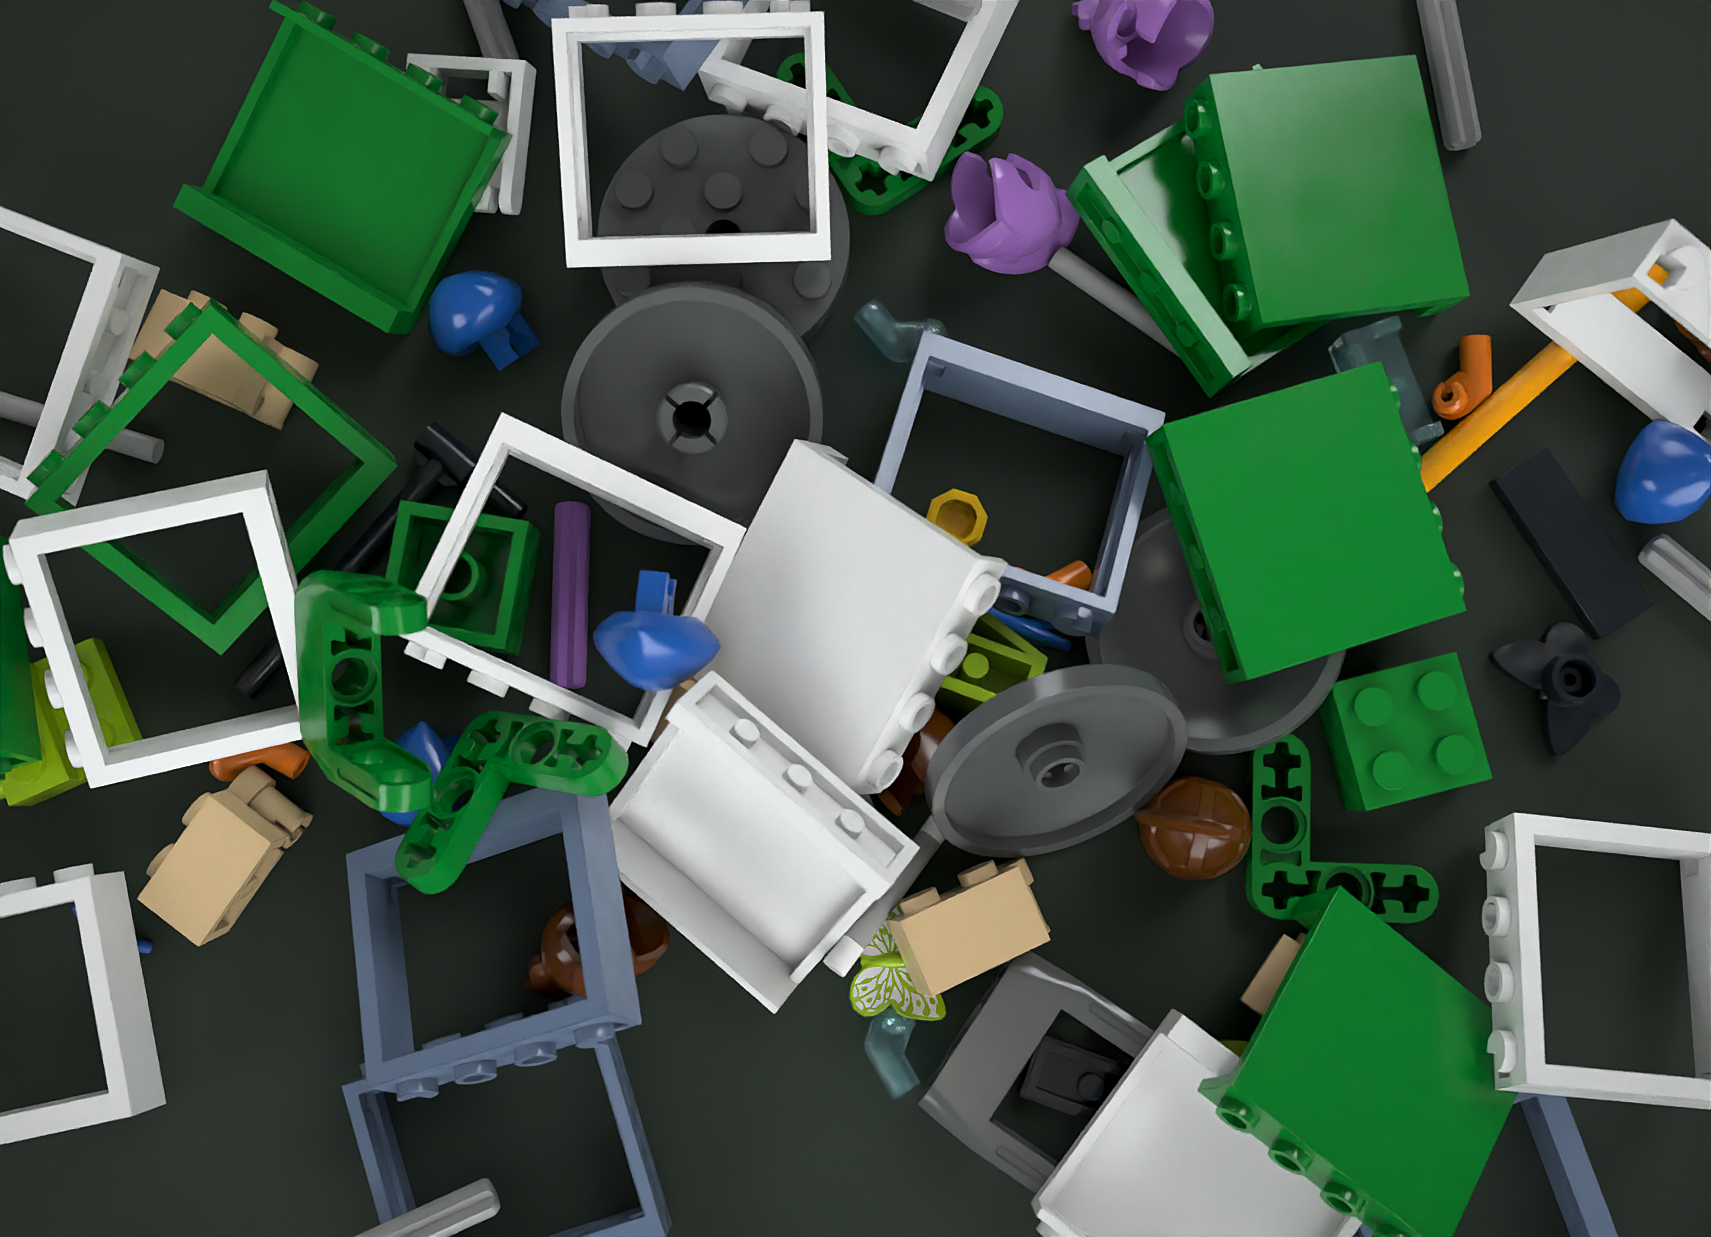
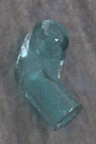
[854,298,948,362]
[864,1005,920,1099]

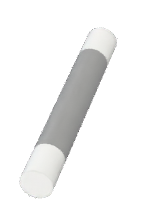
[823,814,945,977]

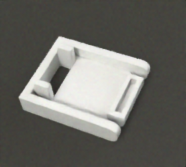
[406,53,536,215]

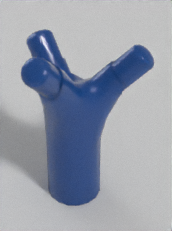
[988,606,1071,672]

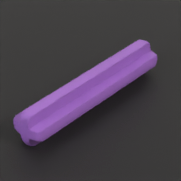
[550,501,591,689]

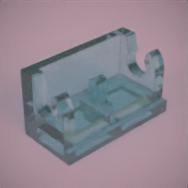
[1328,316,1445,447]

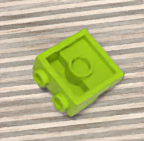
[0,637,143,806]

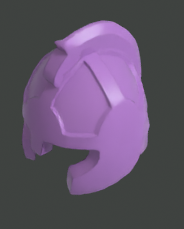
[1072,0,1214,91]
[944,152,1080,274]

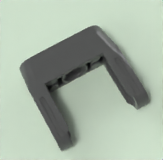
[916,950,1155,1194]

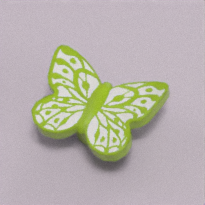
[849,898,946,1021]

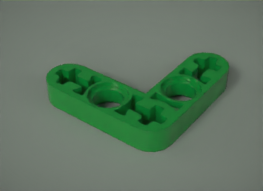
[777,53,1003,215]
[395,710,629,894]
[1245,734,1439,924]

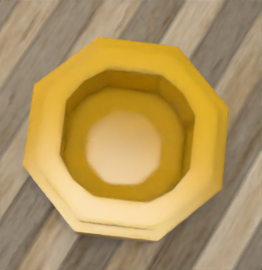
[926,488,988,548]

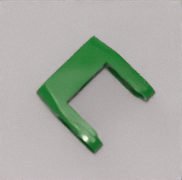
[294,570,433,813]

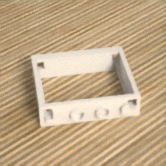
[551,0,831,267]
[698,0,1019,182]
[0,206,160,507]
[1509,219,1711,445]
[398,412,747,752]
[3,469,302,789]
[1479,813,1711,1110]
[0,863,166,1145]

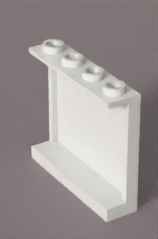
[693,439,1008,795]
[609,670,920,1014]
[1031,1008,1362,1237]

